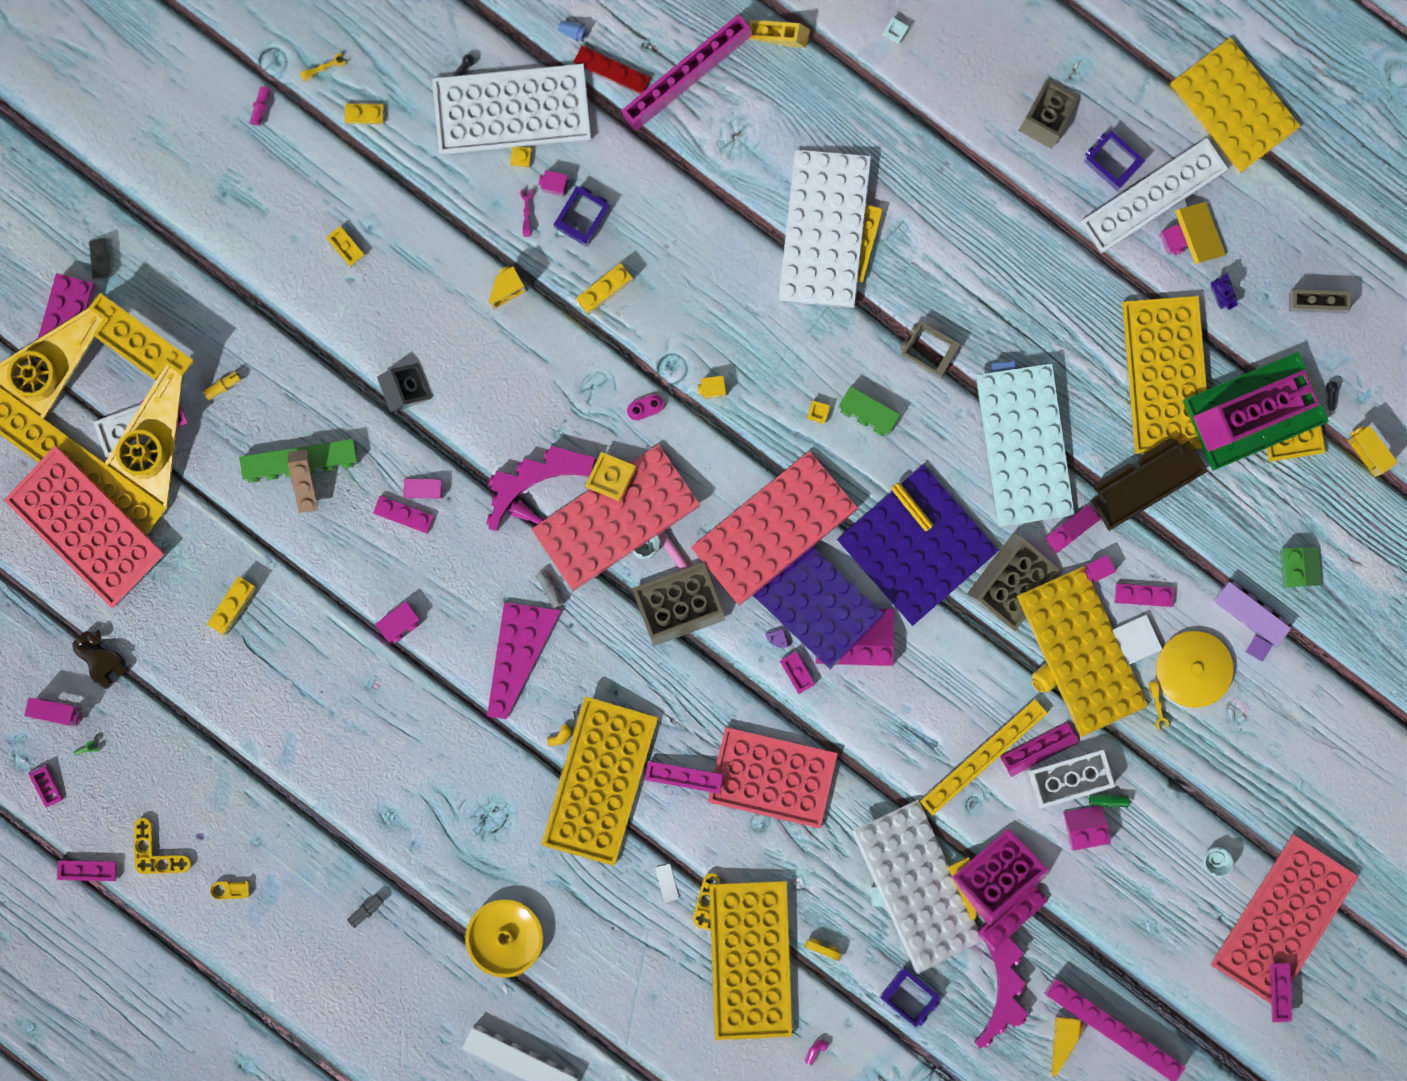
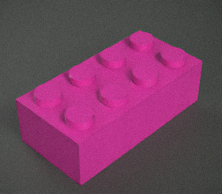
[37,273,97,340]

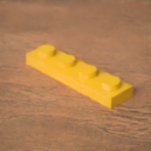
[858,205,883,283]

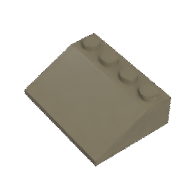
[967,533,1061,631]
[632,562,725,647]

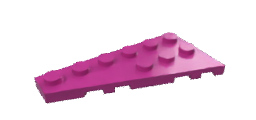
[487,602,561,719]

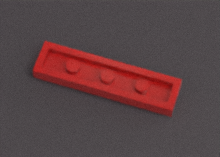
[573,45,650,94]

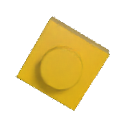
[510,147,531,168]
[806,400,830,425]

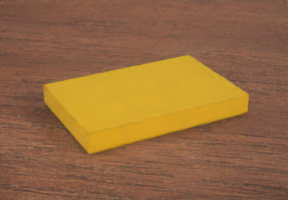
[1175,202,1226,264]
[1266,425,1326,462]

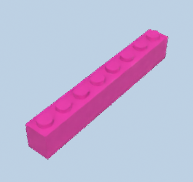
[621,14,753,131]
[1043,978,1186,1081]

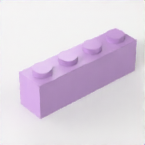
[1213,581,1291,647]

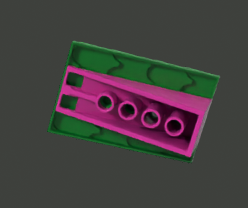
[1182,351,1329,471]

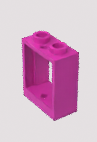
[24,697,83,726]

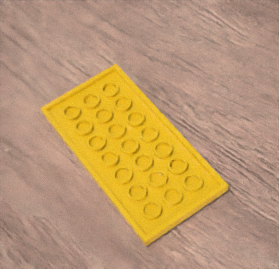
[1122,296,1207,454]
[1017,566,1148,737]
[540,696,658,866]
[709,881,792,1040]

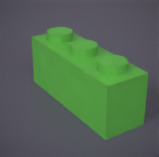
[838,386,900,437]

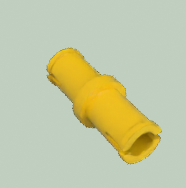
[203,370,242,401]

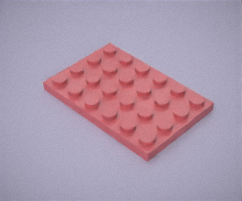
[708,727,838,829]

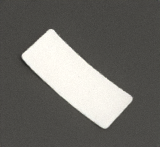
[655,864,679,903]

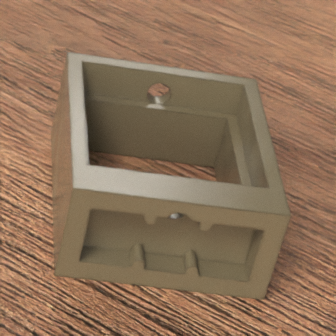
[900,321,960,379]

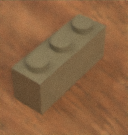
[1289,289,1351,313]

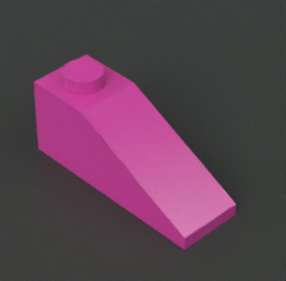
[1044,504,1100,554]

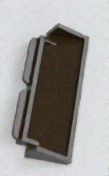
[1090,438,1208,531]

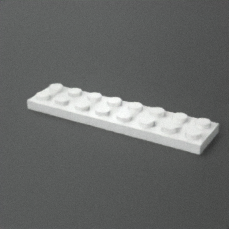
[1080,138,1228,254]

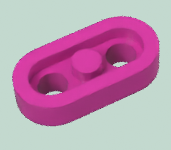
[627,394,664,421]

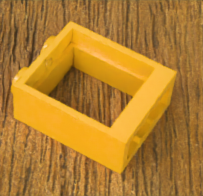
[1347,425,1398,477]

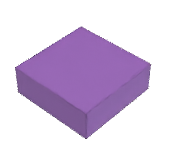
[1245,635,1272,662]

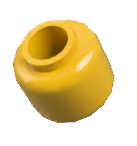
[1032,664,1057,693]

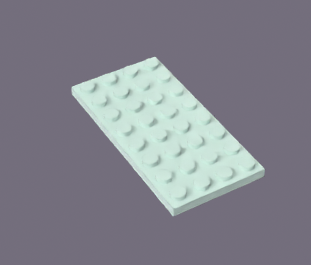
[976,364,1074,527]

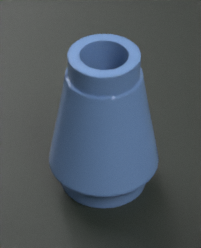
[558,20,588,42]

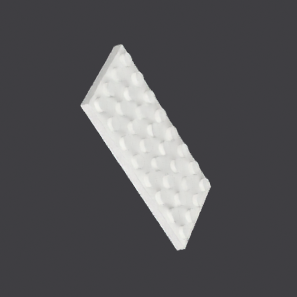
[432,64,591,155]
[779,150,871,308]
[852,800,983,973]

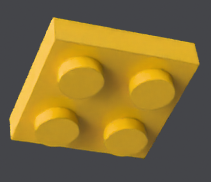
[585,452,637,502]

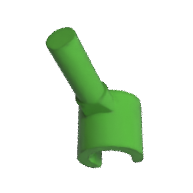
[73,740,101,756]

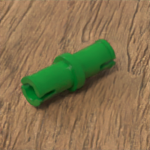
[1089,793,1129,809]

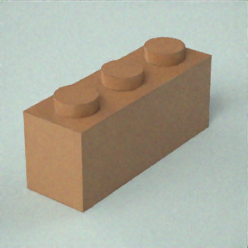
[288,449,319,513]

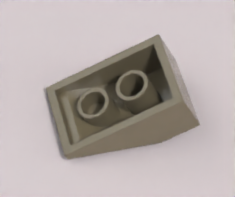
[1018,79,1079,149]

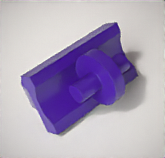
[1210,273,1238,310]

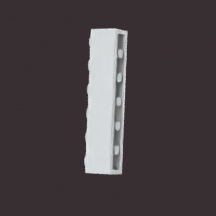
[462,1025,577,1081]

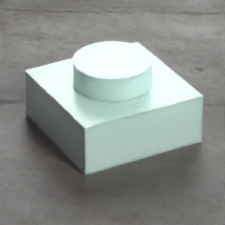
[882,17,909,44]

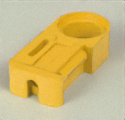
[210,880,250,899]

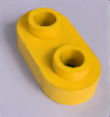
[804,937,842,961]

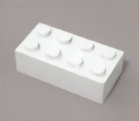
[1027,750,1115,809]

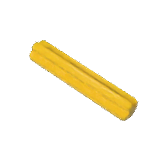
[891,482,933,531]

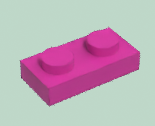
[780,652,815,694]

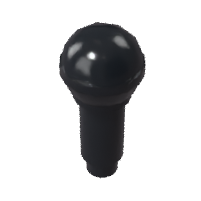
[452,54,475,77]
[1326,381,1339,410]

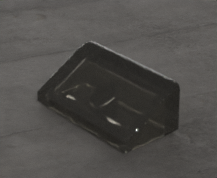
[89,238,112,279]

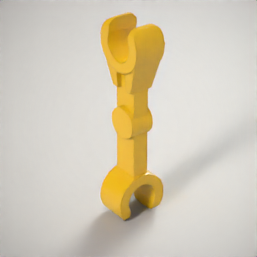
[300,53,347,82]
[1148,681,1169,730]

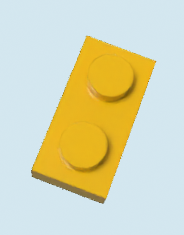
[345,104,384,124]
[326,226,365,268]

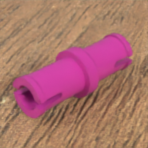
[249,86,272,126]

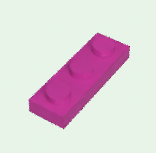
[373,496,434,534]
[1114,584,1174,607]
[57,860,117,881]
[1269,963,1293,1022]

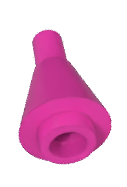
[508,499,544,525]

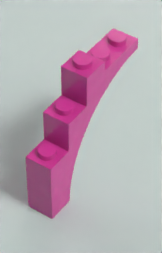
[486,446,596,532]
[974,922,1028,1049]

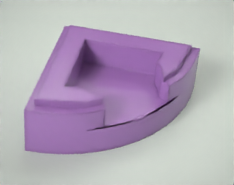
[765,629,789,648]

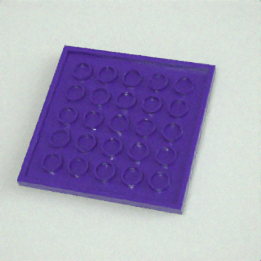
[837,464,999,626]

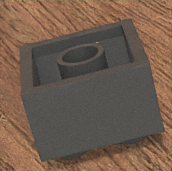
[377,363,431,412]

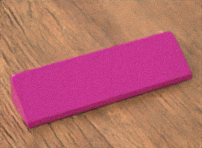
[1000,722,1079,777]

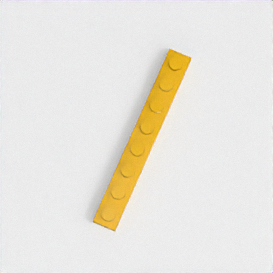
[920,699,1048,816]

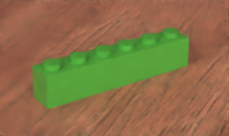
[239,439,358,483]

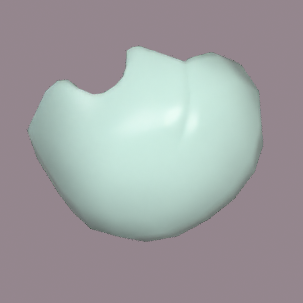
[632,535,660,559]
[1203,847,1234,878]

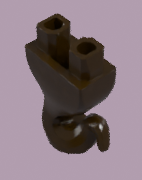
[72,629,128,689]

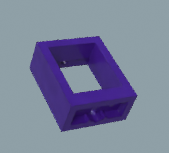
[1084,130,1145,192]
[553,186,610,247]
[879,967,940,1028]

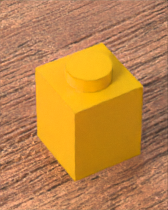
[697,376,726,400]

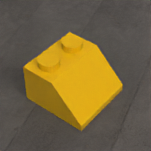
[489,266,526,310]

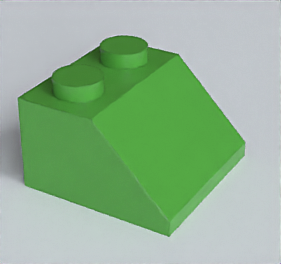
[1280,547,1322,588]

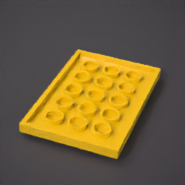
[1170,37,1301,174]

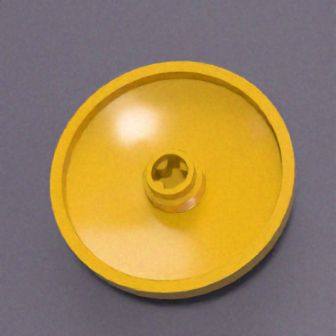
[1156,631,1234,708]
[465,899,543,978]

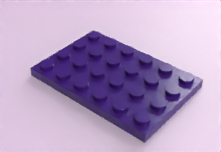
[753,547,884,670]

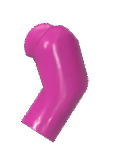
[804,1039,828,1065]

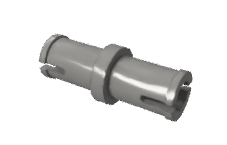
[535,570,564,609]

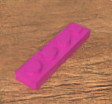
[645,761,724,794]
[981,887,1048,951]

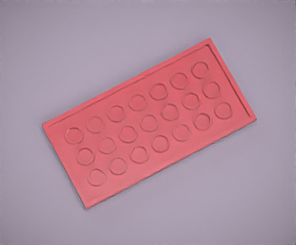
[531,444,701,591]
[4,445,166,608]
[691,451,858,606]
[1210,834,1359,1004]

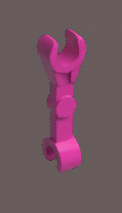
[520,189,533,237]

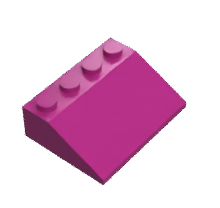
[815,608,894,667]
[952,829,1048,926]

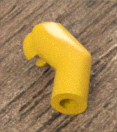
[547,724,572,747]

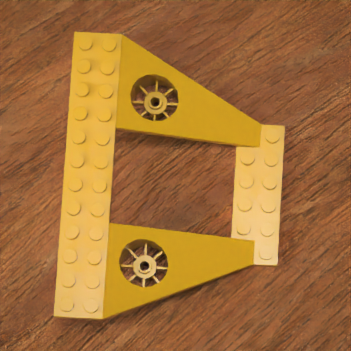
[0,293,194,536]

